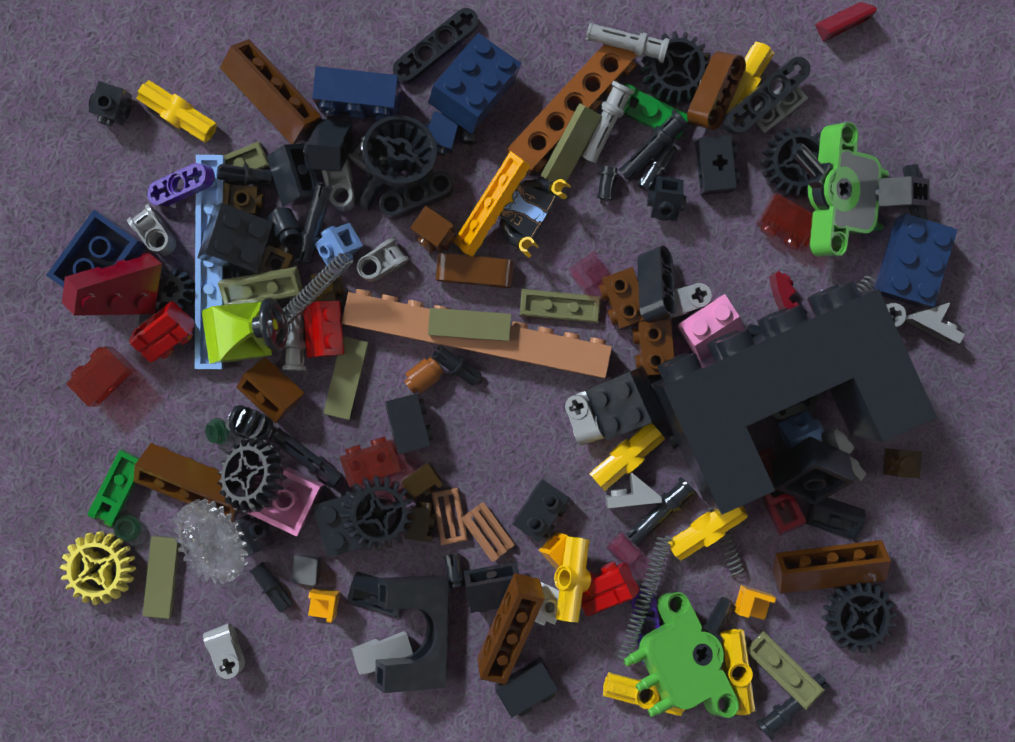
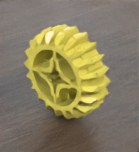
[60,531,136,605]

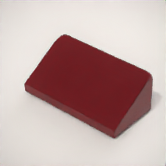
[815,2,877,42]

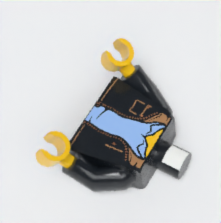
[498,179,571,257]

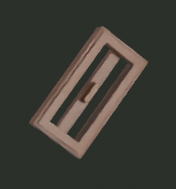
[431,487,468,545]
[461,502,514,562]

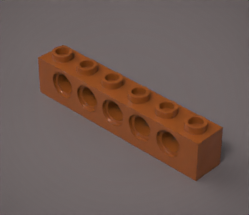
[507,44,638,175]

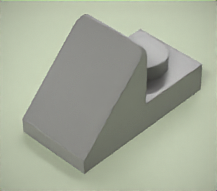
[905,303,965,345]
[605,472,662,508]

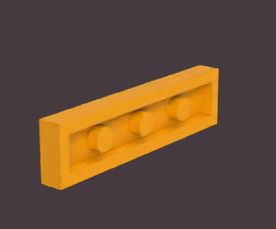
[453,151,531,257]

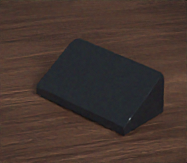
[805,497,866,540]
[347,571,400,618]

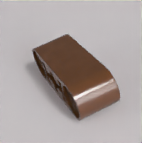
[687,51,746,130]
[435,253,514,288]

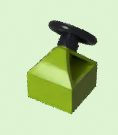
[202,297,287,364]

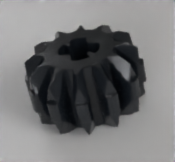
[156,267,195,312]
[225,405,274,440]

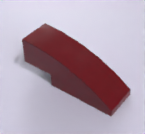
[758,447,806,536]

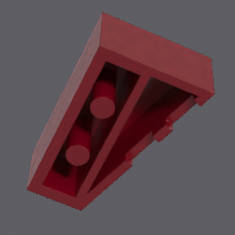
[62,252,162,316]

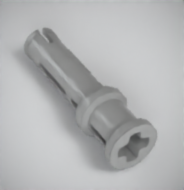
[586,23,670,63]
[581,81,635,163]
[282,291,307,372]

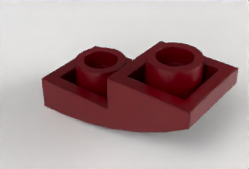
[769,271,799,310]

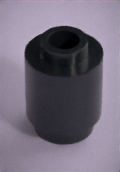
[268,207,302,248]

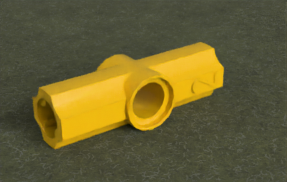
[723,42,775,120]
[136,80,218,143]
[589,423,665,491]
[668,506,748,561]
[554,536,591,623]
[719,629,755,715]
[603,672,685,716]

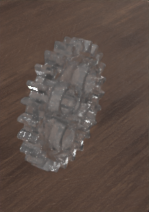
[173,499,248,584]

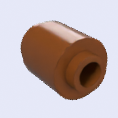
[404,356,444,394]

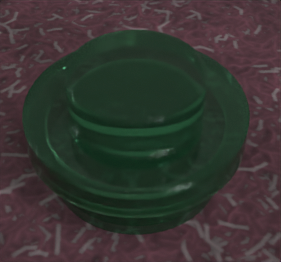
[205,418,230,444]
[114,514,141,542]

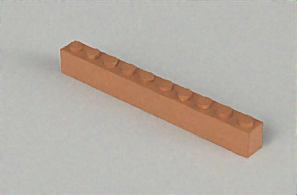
[342,289,612,378]

